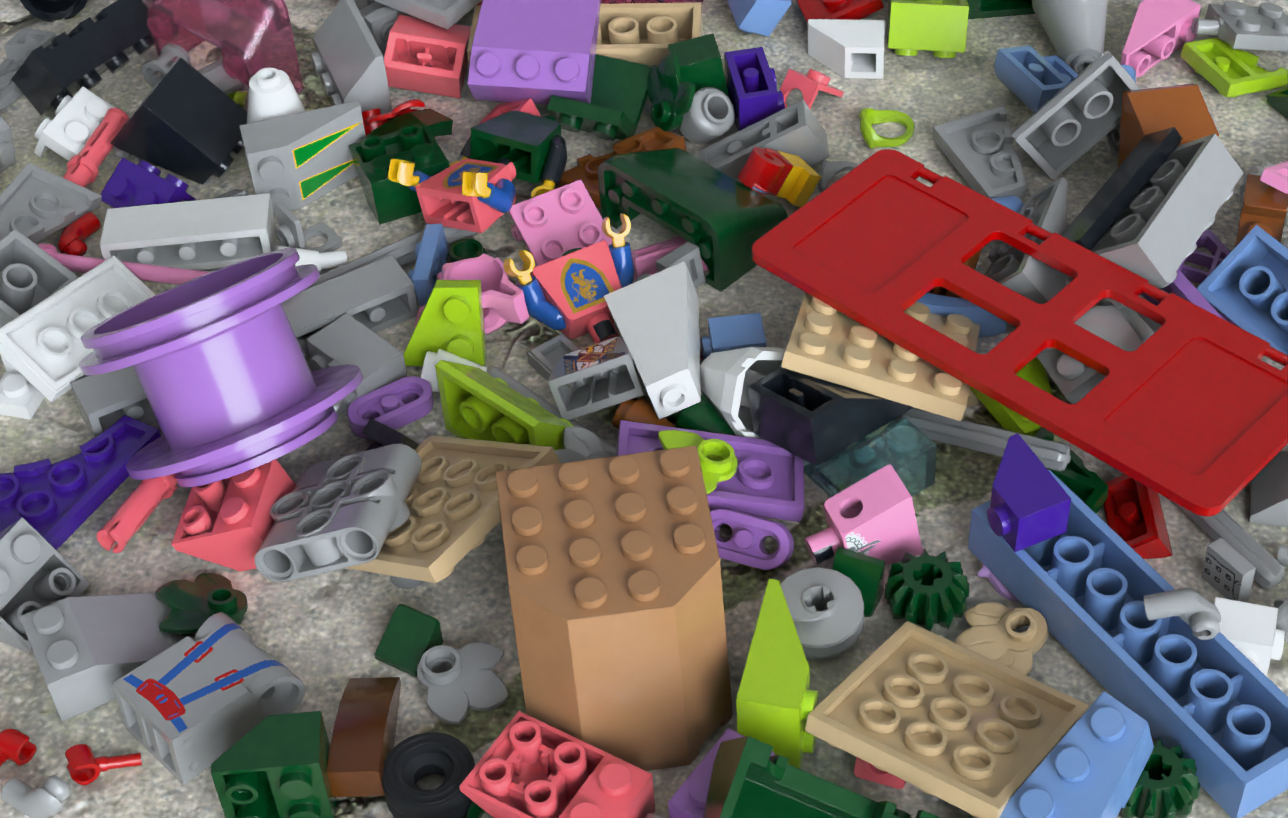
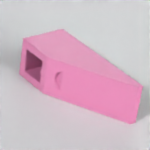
[1121,0,1201,78]

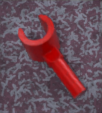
[0,729,37,766]
[65,744,142,785]

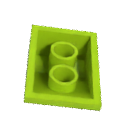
[887,0,969,58]
[736,579,818,769]

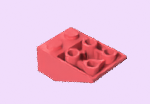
[459,711,656,818]

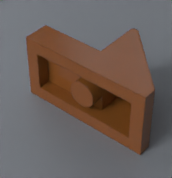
[1235,174,1288,247]

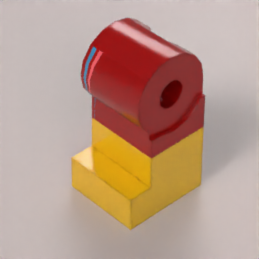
[737,147,821,207]

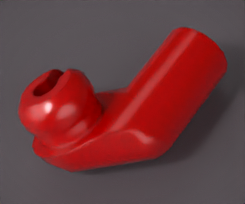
[57,212,101,256]

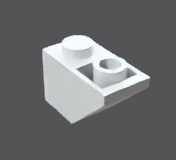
[808,19,885,79]

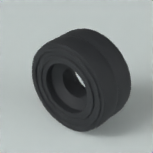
[382,732,475,818]

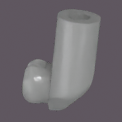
[1143,588,1221,640]
[0,775,71,818]

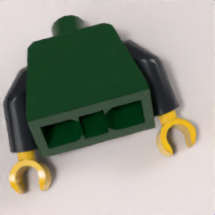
[449,111,567,198]

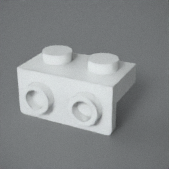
[34,87,115,161]

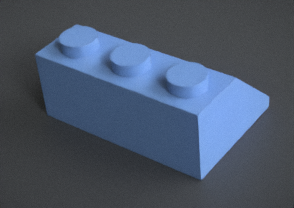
[1197,225,1288,355]

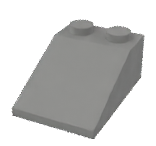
[19,593,192,722]

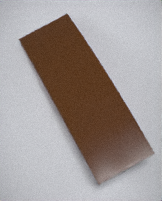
[326,677,401,797]

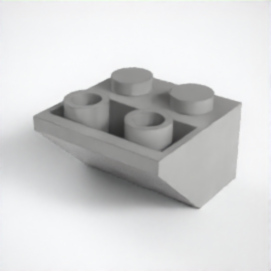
[0,517,91,653]

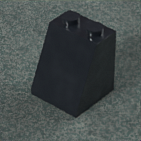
[111,58,247,185]

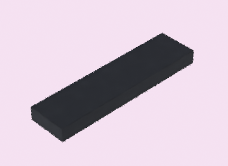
[1061,127,1183,251]

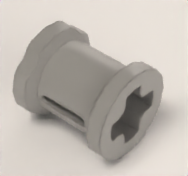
[142,43,192,88]

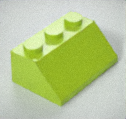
[435,360,574,451]

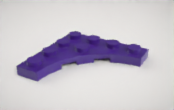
[0,415,161,550]

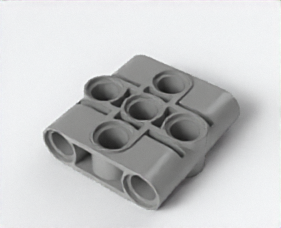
[255,444,422,582]

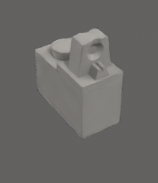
[306,313,407,416]

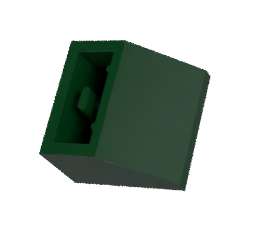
[349,123,450,225]
[211,711,336,818]

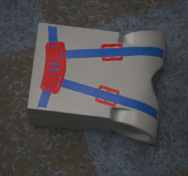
[112,612,305,785]

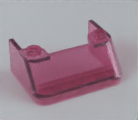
[147,0,304,93]

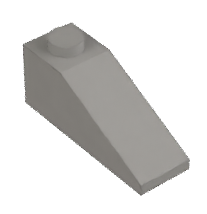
[699,100,829,179]

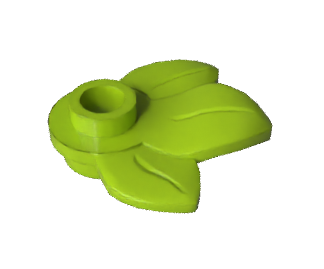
[658,430,738,494]

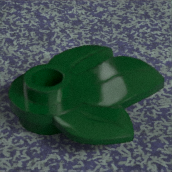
[647,52,695,132]
[155,573,248,634]

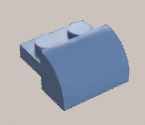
[995,45,1078,113]

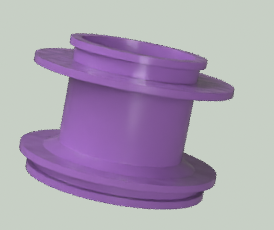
[79,248,363,487]

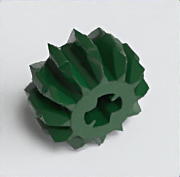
[884,548,969,631]
[1122,736,1200,818]

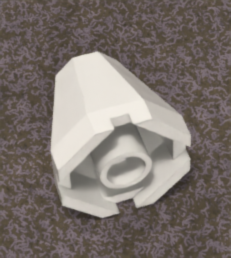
[700,347,785,440]

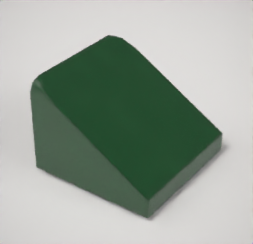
[832,547,885,617]
[374,604,443,677]

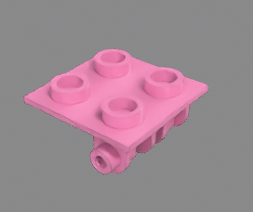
[508,179,612,266]

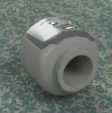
[679,87,735,144]

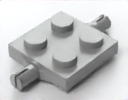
[1191,1,1288,52]

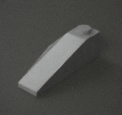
[961,177,1068,326]

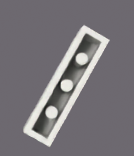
[100,193,275,270]

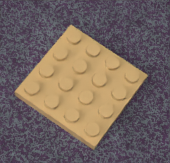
[781,292,980,421]
[346,435,560,584]
[805,621,1089,818]

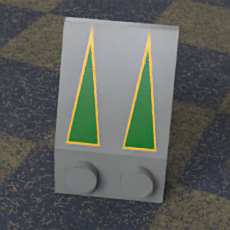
[239,100,366,215]

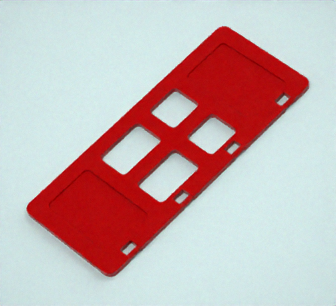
[752,149,1288,516]

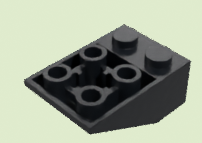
[747,367,914,466]

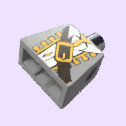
[547,336,645,420]

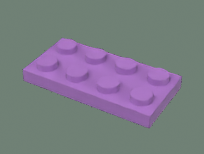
[616,420,804,522]

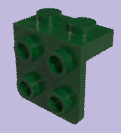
[546,54,651,141]

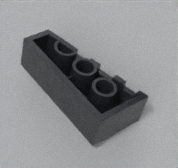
[12,0,163,115]

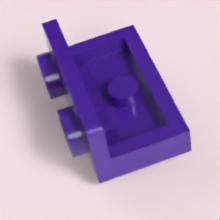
[100,158,196,208]

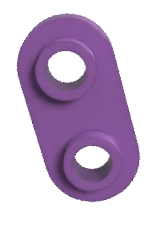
[347,376,434,439]
[710,509,794,570]

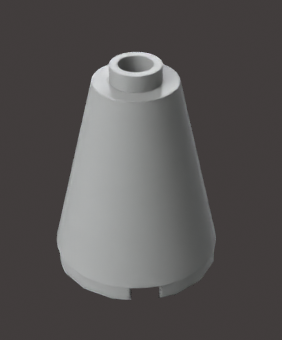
[1031,0,1108,75]

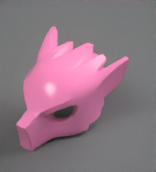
[414,253,529,335]

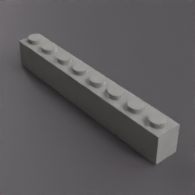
[70,255,418,438]

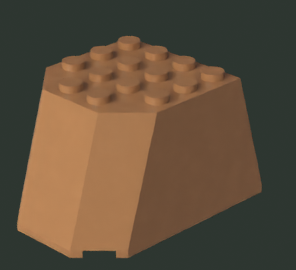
[496,445,733,771]

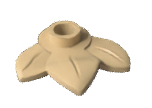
[955,602,1048,676]

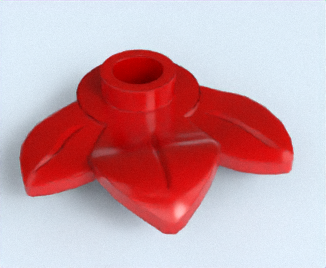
[362,99,425,136]

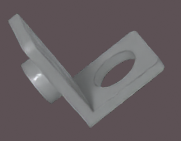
[275,202,343,253]

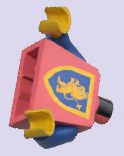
[388,158,517,233]
[503,214,634,344]

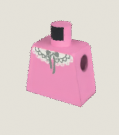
[804,464,922,566]

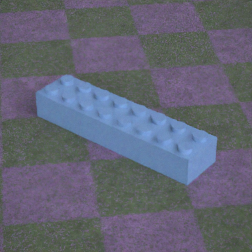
[968,469,1288,818]

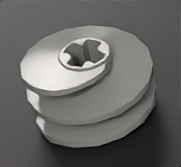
[780,567,865,660]

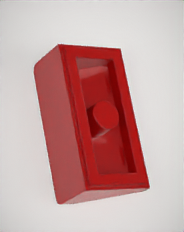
[1103,474,1173,559]

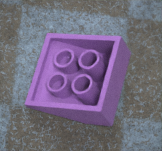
[468,0,601,105]

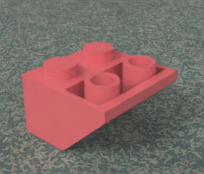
[384,15,471,98]
[171,459,296,572]

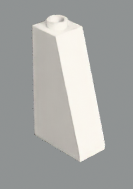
[604,261,701,419]

